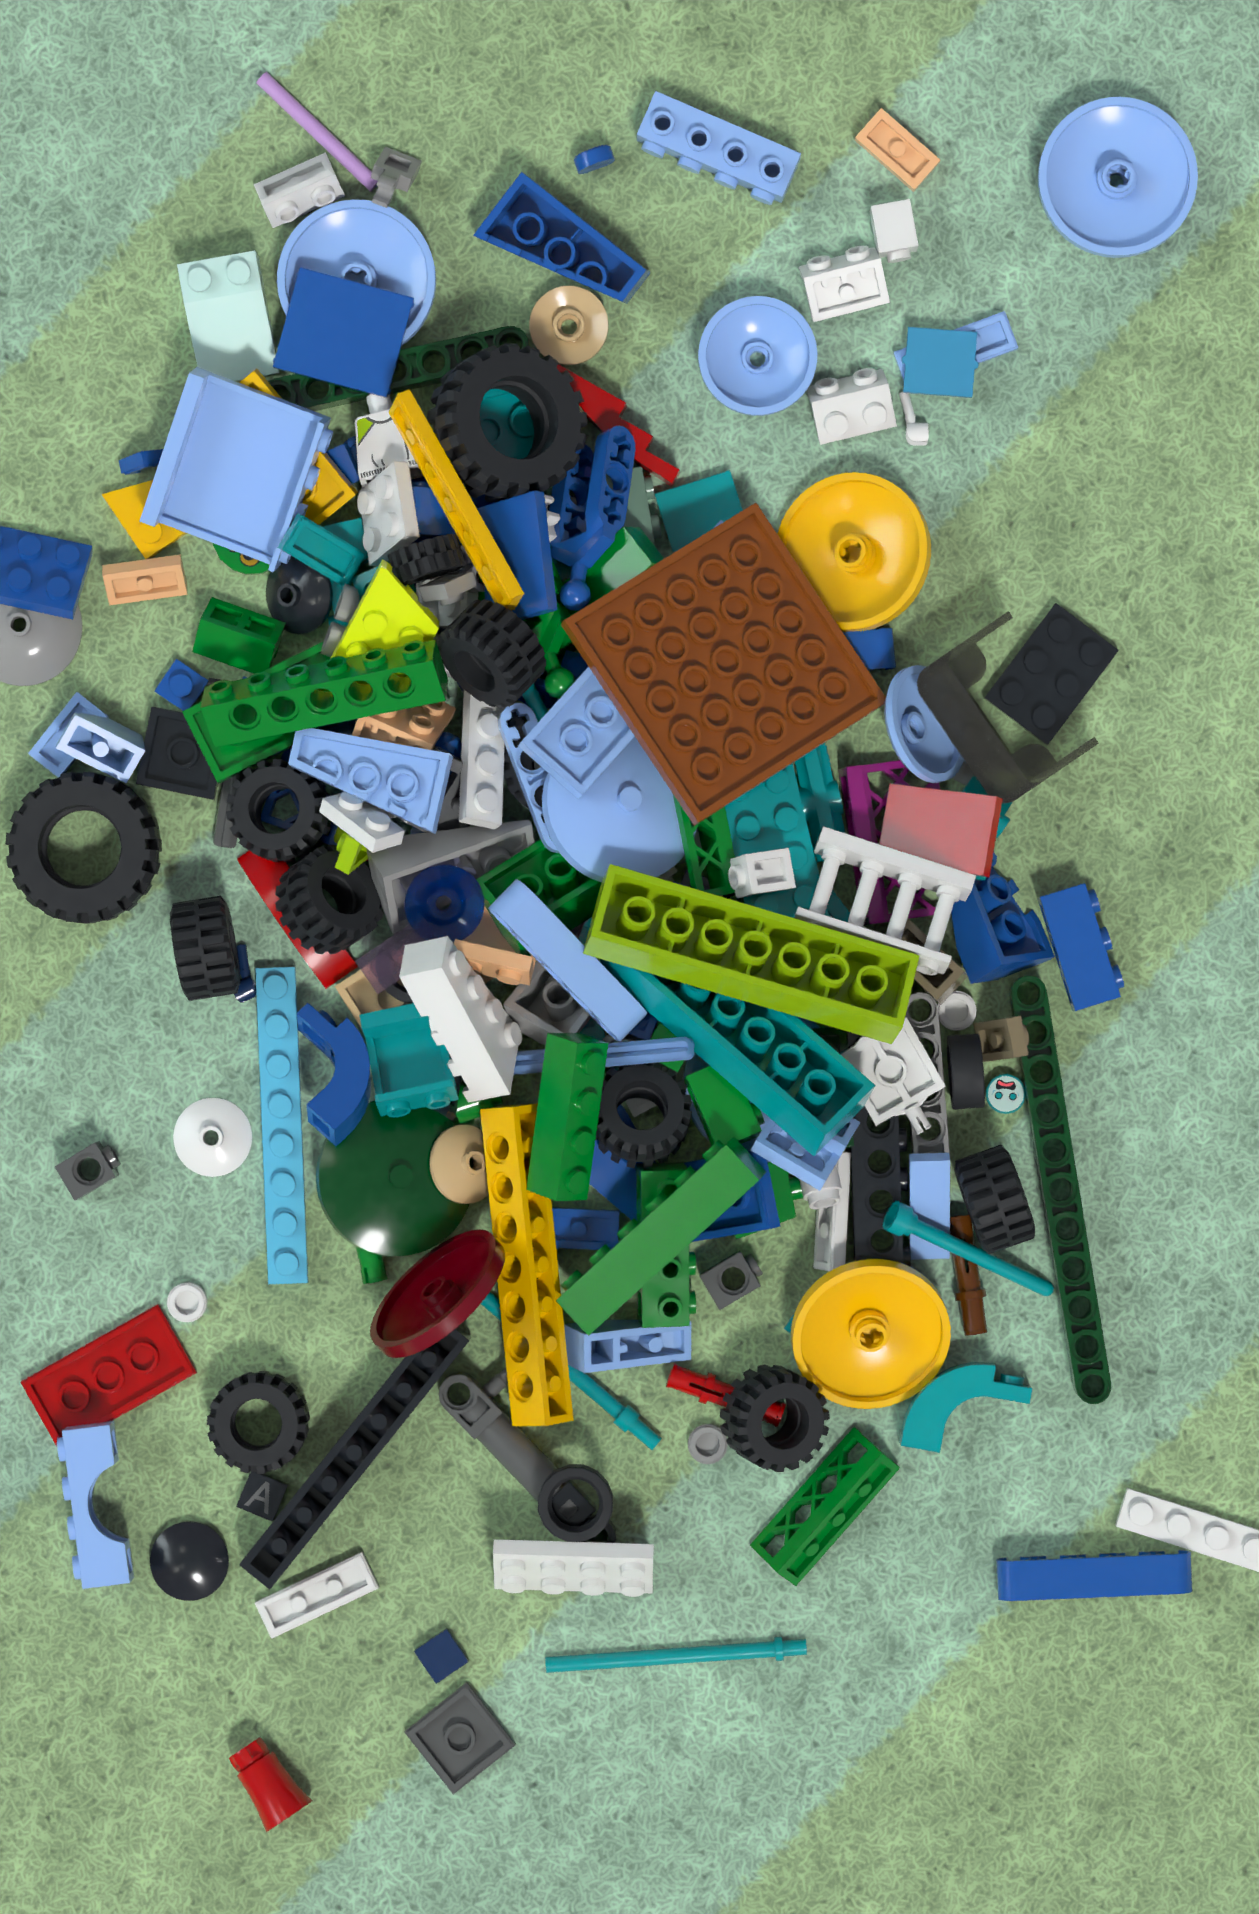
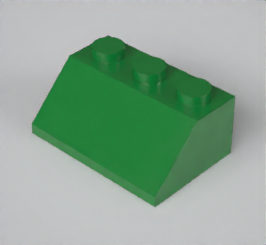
[473,836,601,956]

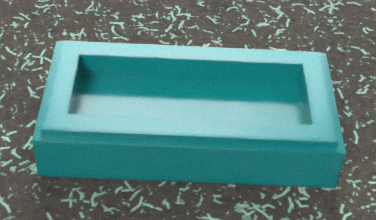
[277,513,366,587]

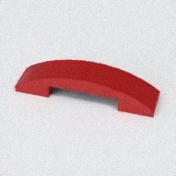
[237,850,358,989]

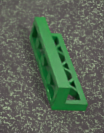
[672,793,735,896]
[750,1427,900,1586]

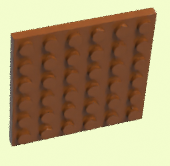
[561,503,886,826]

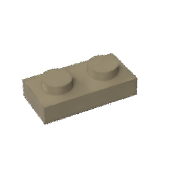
[973,1016,1029,1062]

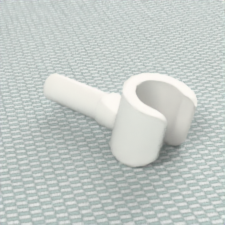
[899,392,929,446]

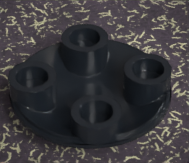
[150,1521,229,1601]

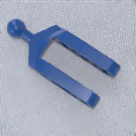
[549,426,636,611]

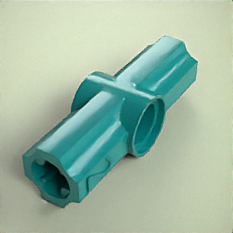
[794,743,846,863]

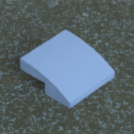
[751,1118,860,1191]

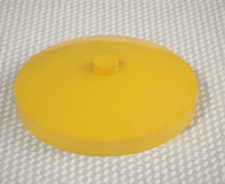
[777,472,931,632]
[791,1259,951,1409]

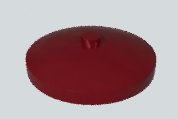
[370,1229,505,1358]

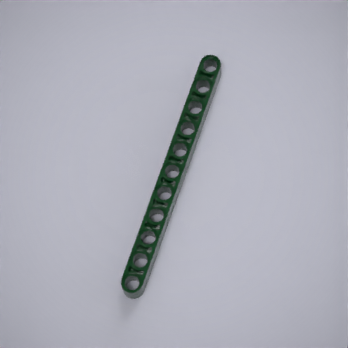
[1009,976,1111,1404]

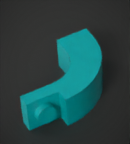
[899,1362,1033,1453]

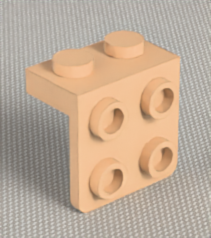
[454,893,536,986]

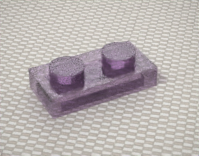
[355,916,436,994]

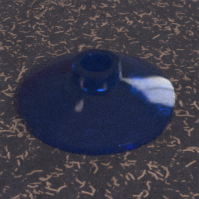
[404,864,485,943]

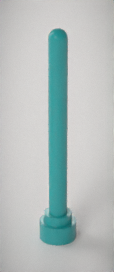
[883,1201,1054,1296]

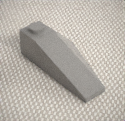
[366,820,535,935]
[503,918,591,1045]

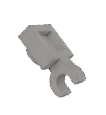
[371,147,422,208]
[419,562,484,606]

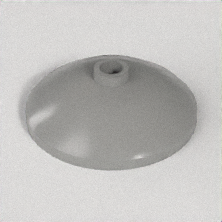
[0,604,82,686]

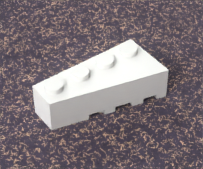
[399,936,522,1103]

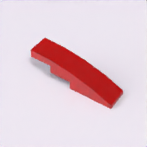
[556,364,680,487]

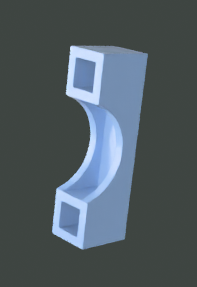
[57,1421,134,1589]

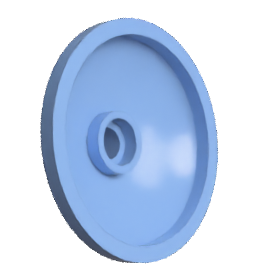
[698,296,817,416]
[884,665,966,783]

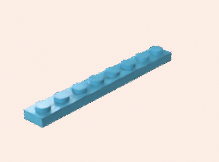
[255,967,309,1284]

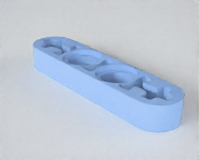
[498,703,560,853]

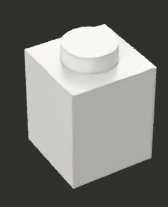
[870,199,919,263]

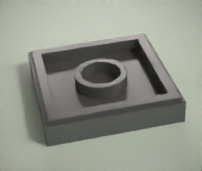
[404,1682,516,1794]

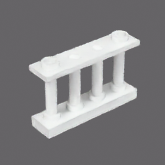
[793,827,976,975]

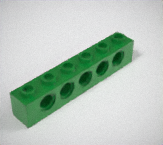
[200,640,448,747]

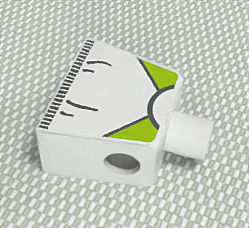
[355,394,424,488]

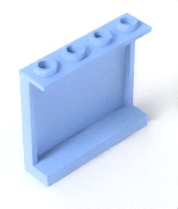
[140,367,333,572]

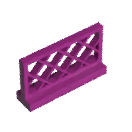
[838,760,940,926]

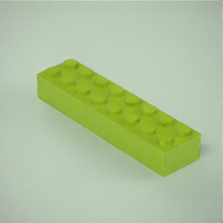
[583,864,920,1044]

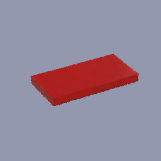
[20,1304,197,1447]

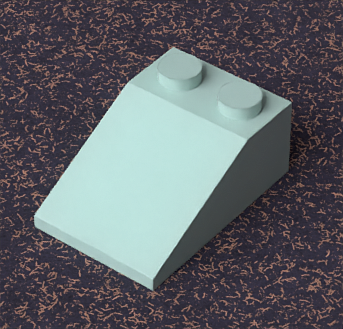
[177,250,280,381]

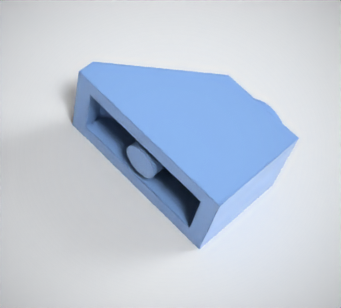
[56,712,145,783]

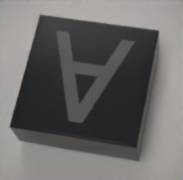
[236,1471,288,1522]

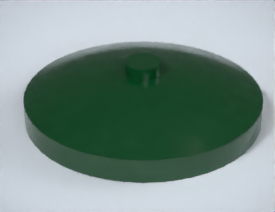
[316,1100,473,1256]

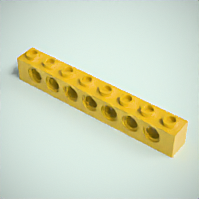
[480,1103,574,1426]

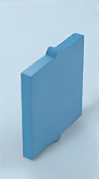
[901,327,979,398]

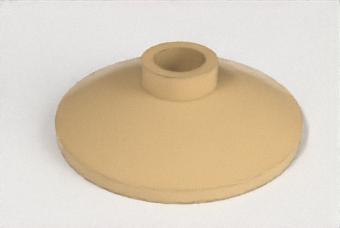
[529,286,608,365]
[430,1125,489,1204]

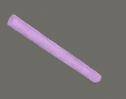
[256,72,378,192]

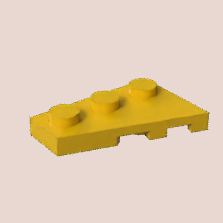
[102,480,187,559]

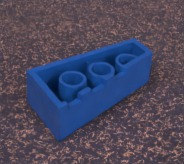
[473,172,651,304]

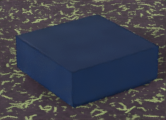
[414,1628,469,1684]

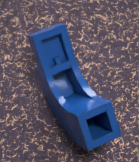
[297,1003,371,1146]

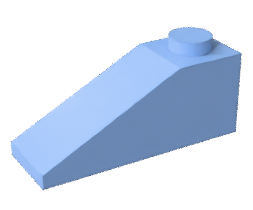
[564,1320,691,1373]

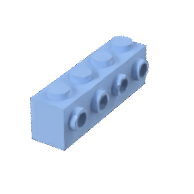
[637,91,801,205]

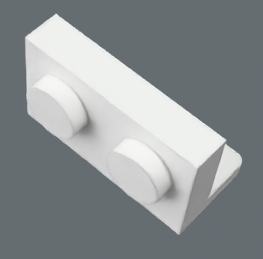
[254,152,345,228]
[807,368,897,445]

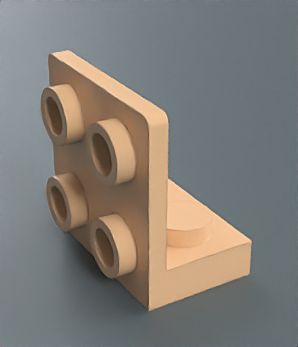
[352,701,456,750]

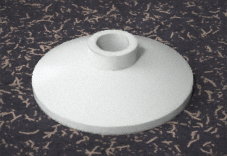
[173,1098,252,1177]

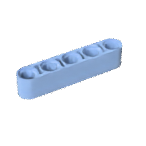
[488,879,647,1042]

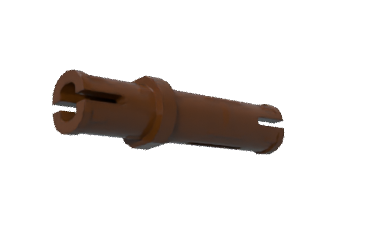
[950,1214,988,1336]

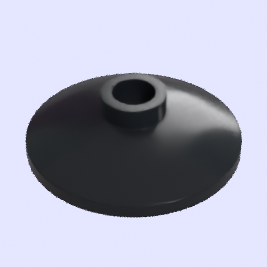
[266,556,333,634]

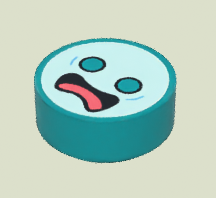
[985,1074,1026,1114]

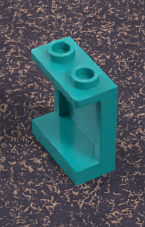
[359,1003,459,1117]

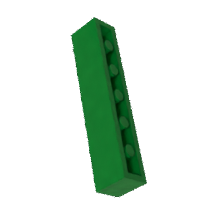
[556,1137,766,1336]

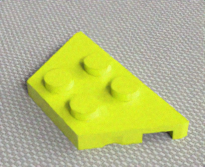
[318,559,440,691]

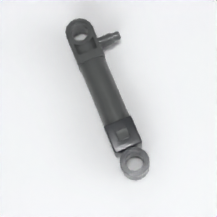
[439,1368,617,1543]

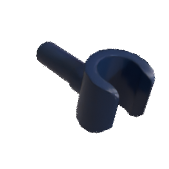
[234,945,256,1003]

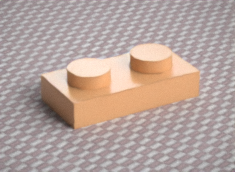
[855,108,940,192]
[102,554,188,606]

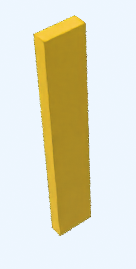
[389,389,524,611]

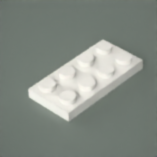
[493,1540,654,1597]

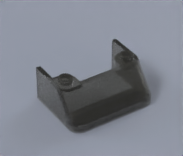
[916,611,1099,804]

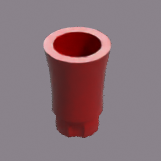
[229,1737,313,1832]

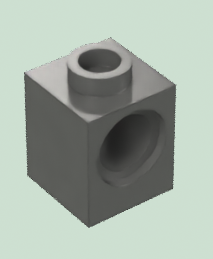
[55,1141,121,1201]
[699,1250,763,1310]

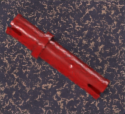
[666,1363,786,1427]

